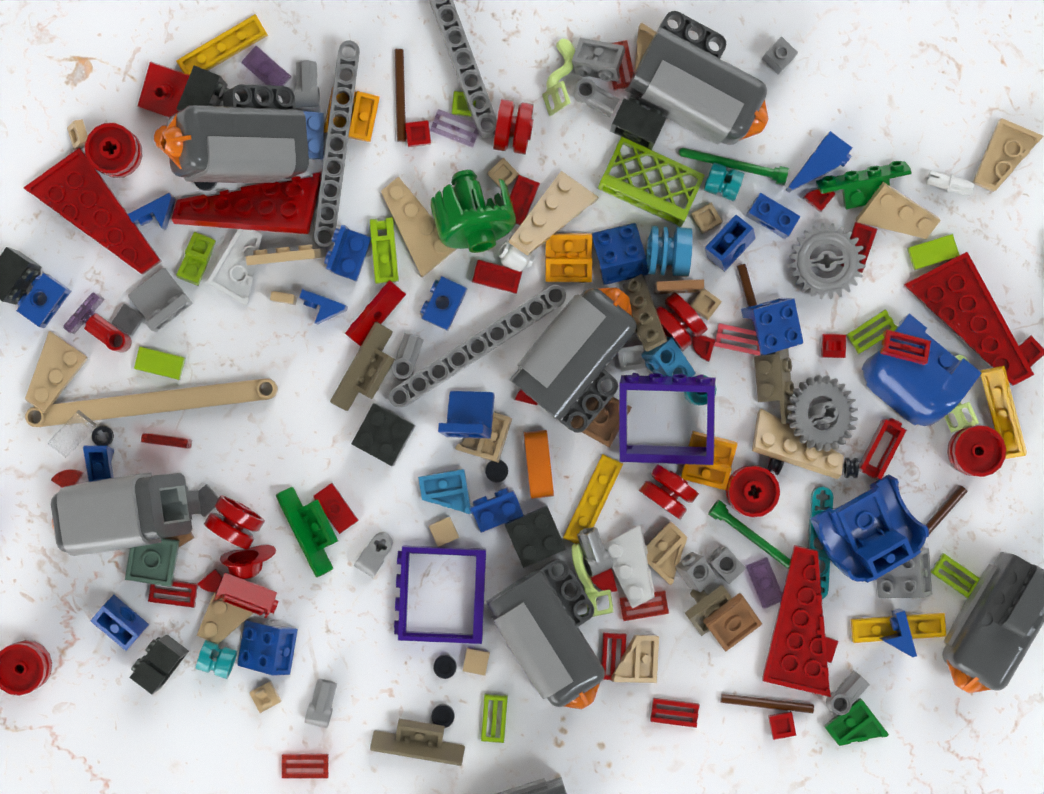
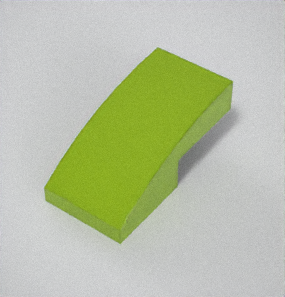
[176,232,216,286]

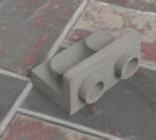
[572,38,625,82]

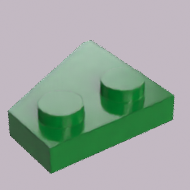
[824,698,889,746]

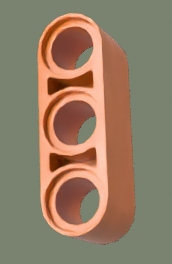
[524,430,554,499]

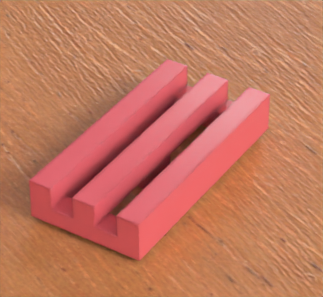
[714,323,761,356]

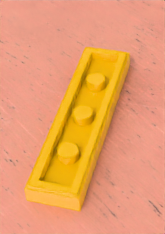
[176,14,268,75]
[980,366,1027,459]
[563,454,623,544]
[851,613,946,643]

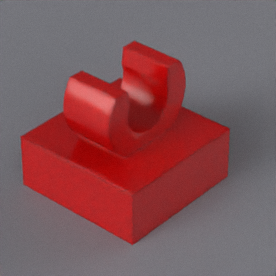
[821,334,846,358]

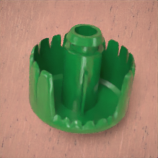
[430,170,516,253]

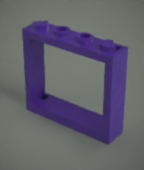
[619,373,716,465]
[394,545,486,644]

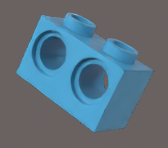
[641,337,696,377]

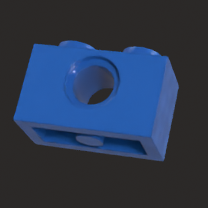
[746,193,801,239]
[705,215,756,272]
[16,273,72,328]
[420,276,468,331]
[90,595,149,651]

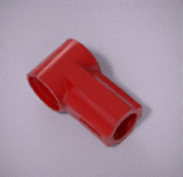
[84,313,132,353]

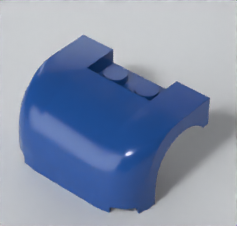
[861,313,981,426]
[810,474,929,583]

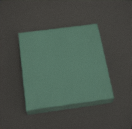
[125,538,180,587]

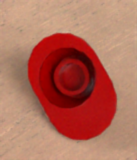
[220,545,276,579]

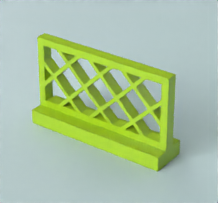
[597,136,705,227]

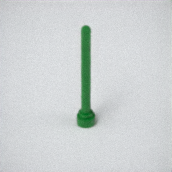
[678,148,789,186]
[708,500,790,569]

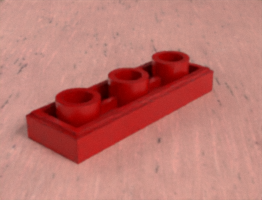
[345,280,406,346]

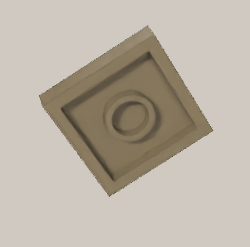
[685,585,732,636]

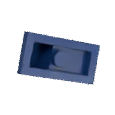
[128,193,176,230]
[299,289,348,325]
[83,446,114,482]
[880,608,917,657]

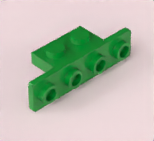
[816,161,912,210]
[276,487,338,578]

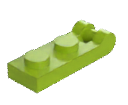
[370,217,399,284]

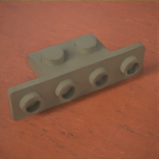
[622,274,667,352]
[330,322,395,411]
[754,348,794,424]
[370,718,465,766]

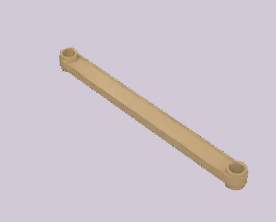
[25,379,278,427]

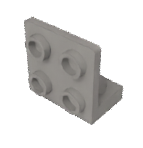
[128,268,193,332]
[877,548,932,598]

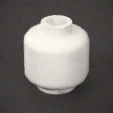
[498,240,535,272]

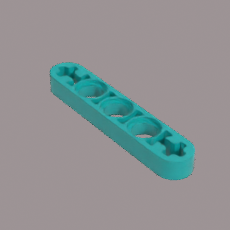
[808,486,834,599]

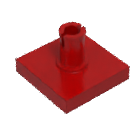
[137,62,190,118]

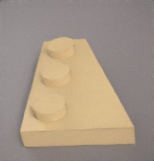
[973,118,1044,192]
[855,182,941,239]
[246,245,327,265]
[25,331,88,414]

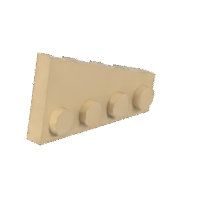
[508,171,599,256]
[381,177,457,278]
[752,408,844,479]

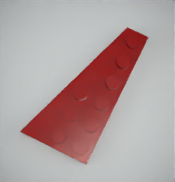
[23,147,162,274]
[171,172,321,234]
[904,252,1034,386]
[762,545,831,697]

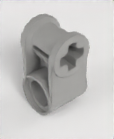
[354,532,393,578]

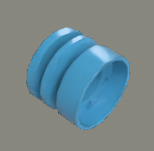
[646,226,693,277]

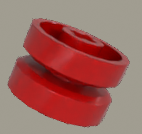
[493,99,534,155]
[85,123,143,178]
[656,292,708,352]
[947,425,1006,477]
[638,464,699,520]
[725,465,780,517]
[204,495,265,549]
[0,640,52,696]

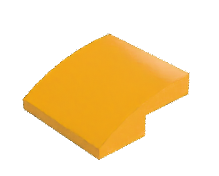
[324,87,380,142]
[546,233,592,282]
[681,431,738,490]

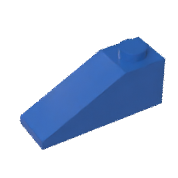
[786,131,853,193]

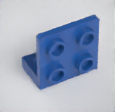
[592,223,648,285]
[324,225,371,282]
[741,298,803,355]
[438,391,495,439]
[470,487,524,533]
[237,620,298,676]

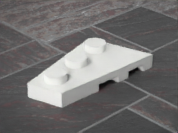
[207,229,262,306]
[603,524,655,608]

